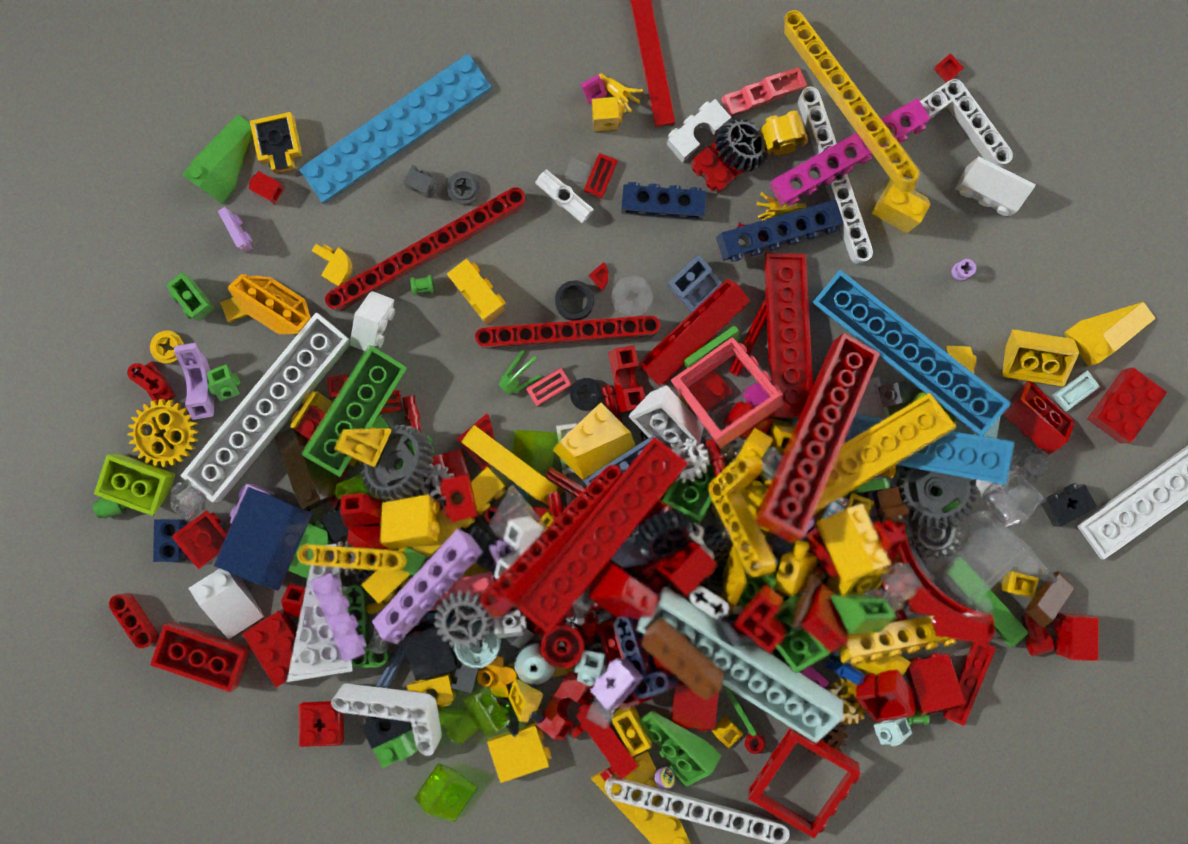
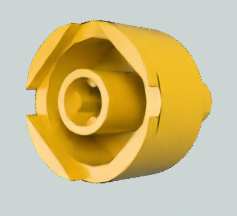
[761,111,808,156]

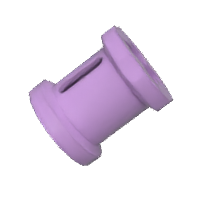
[951,259,976,281]

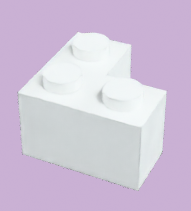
[350,291,395,351]

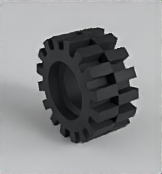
[702,525,729,566]

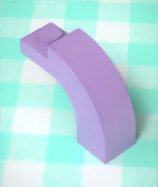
[174,343,215,420]

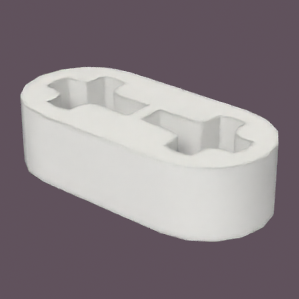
[690,586,728,619]

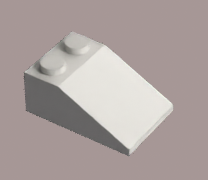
[189,569,265,639]

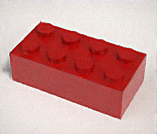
[150,621,251,692]

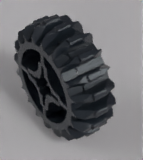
[714,117,768,173]
[635,509,694,560]

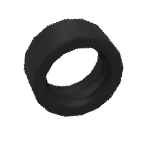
[555,280,594,321]

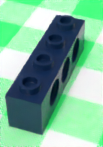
[621,182,706,220]

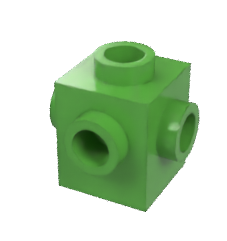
[207,364,241,402]

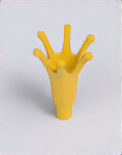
[599,73,643,113]
[757,192,806,221]

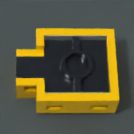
[250,112,303,174]

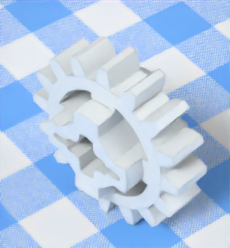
[670,439,710,483]

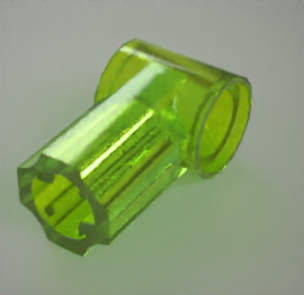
[335,473,370,499]

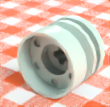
[454,616,502,668]

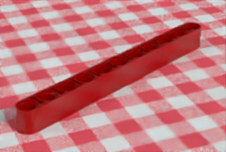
[325,187,526,312]

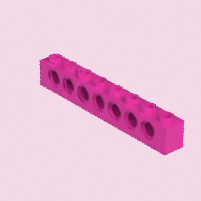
[769,98,930,207]

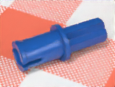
[826,656,865,685]

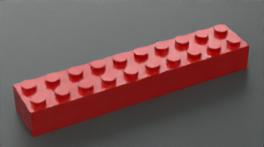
[754,333,880,543]

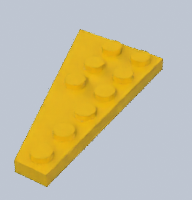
[591,750,691,844]

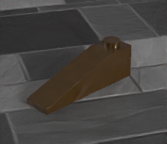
[275,428,347,511]

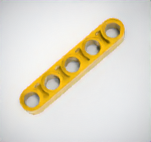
[298,545,407,571]

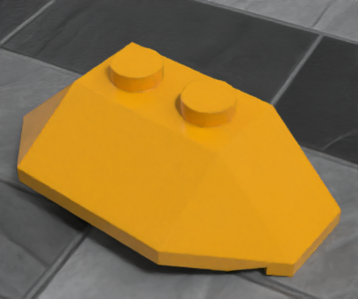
[228,274,311,335]

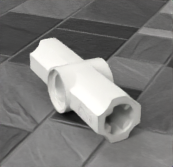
[535,169,594,224]

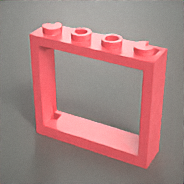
[671,337,784,448]

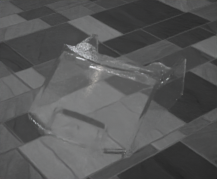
[923,510,1058,638]

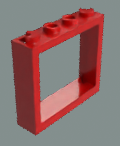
[748,727,861,839]

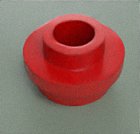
[744,732,766,754]

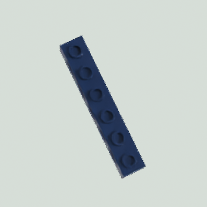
[716,199,844,262]

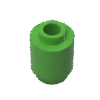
[93,498,127,519]

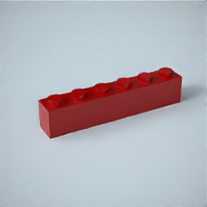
[638,279,750,386]

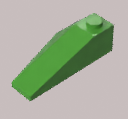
[183,115,253,205]
[639,711,721,787]

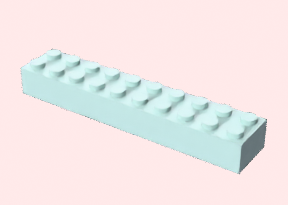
[637,587,843,743]

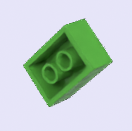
[663,454,721,530]
[773,593,830,673]

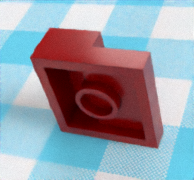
[691,142,743,194]
[171,510,229,570]

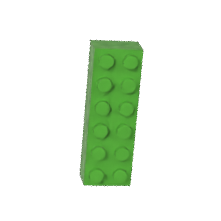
[302,345,407,477]

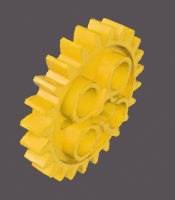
[127,399,199,467]

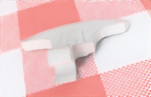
[689,523,714,559]

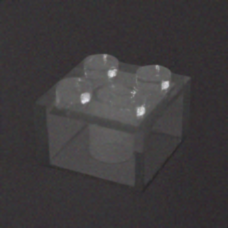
[982,465,1044,529]

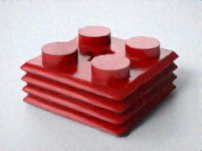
[298,701,344,747]

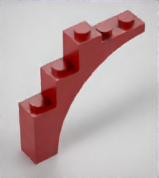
[883,523,995,644]

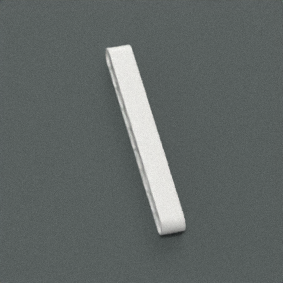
[798,86,873,265]
[605,777,789,844]

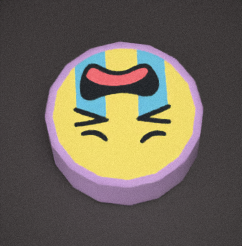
[655,767,675,789]

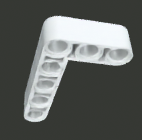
[920,79,1013,168]
[331,684,442,756]

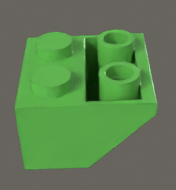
[830,594,896,634]

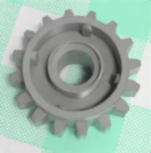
[913,521,962,559]

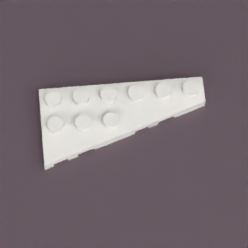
[287,544,353,682]

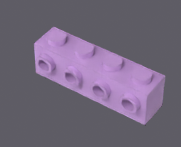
[310,572,367,662]

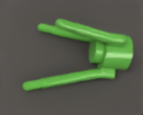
[498,350,541,395]

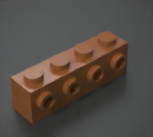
[642,617,724,700]

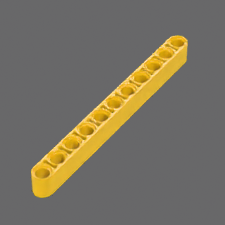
[784,10,919,192]

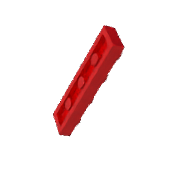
[943,642,996,726]

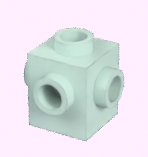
[574,650,607,686]
[874,717,913,746]

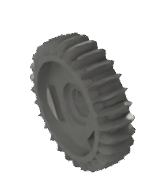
[360,424,434,502]
[897,466,978,529]

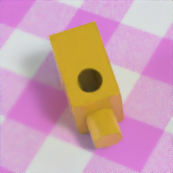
[774,541,817,596]

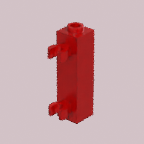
[569,702,640,782]

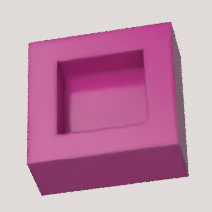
[580,74,607,104]

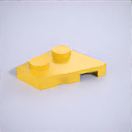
[334,428,392,467]

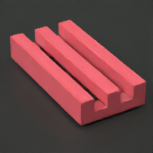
[526,367,572,406]

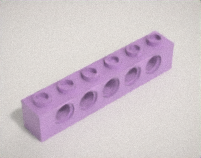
[372,529,482,644]

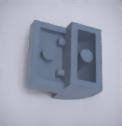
[667,254,722,313]

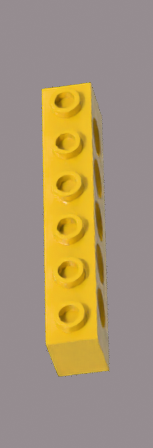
[838,616,957,665]

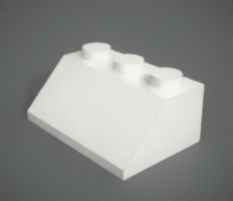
[955,156,1036,216]
[629,385,704,449]

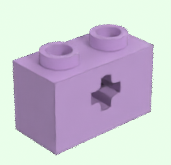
[590,659,644,710]

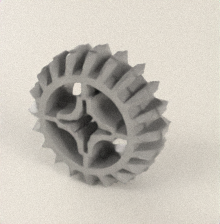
[435,590,494,649]

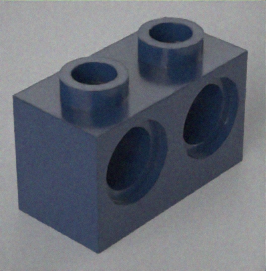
[153,519,187,562]

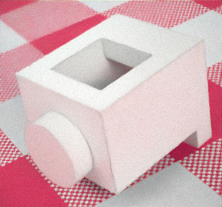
[494,610,527,639]

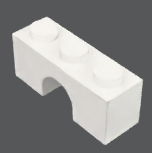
[667,99,731,163]
[494,517,543,579]

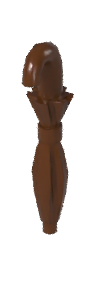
[793,565,825,628]

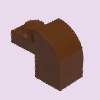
[872,486,909,524]

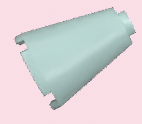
[514,642,556,685]

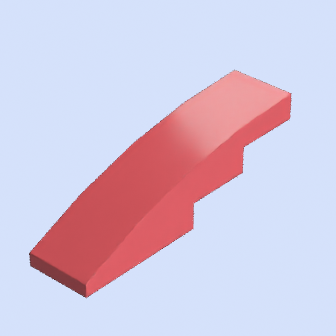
[721,67,807,116]

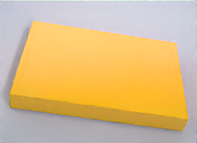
[721,545,745,614]

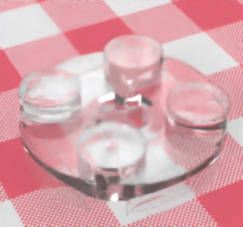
[612,276,653,317]

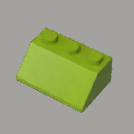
[94,452,176,516]

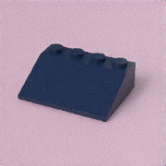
[214,487,313,591]

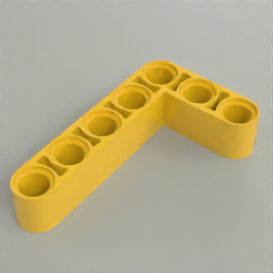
[461,425,564,507]
[709,456,776,576]

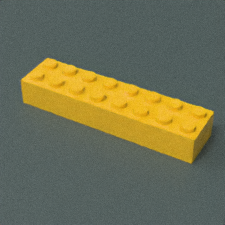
[362,467,508,604]

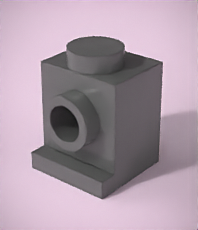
[403,164,438,198]
[451,663,479,693]

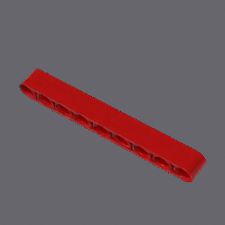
[475,315,660,349]
[480,465,623,618]

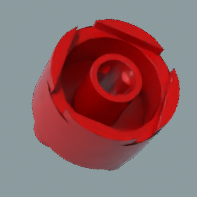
[722,401,773,440]
[541,621,585,668]

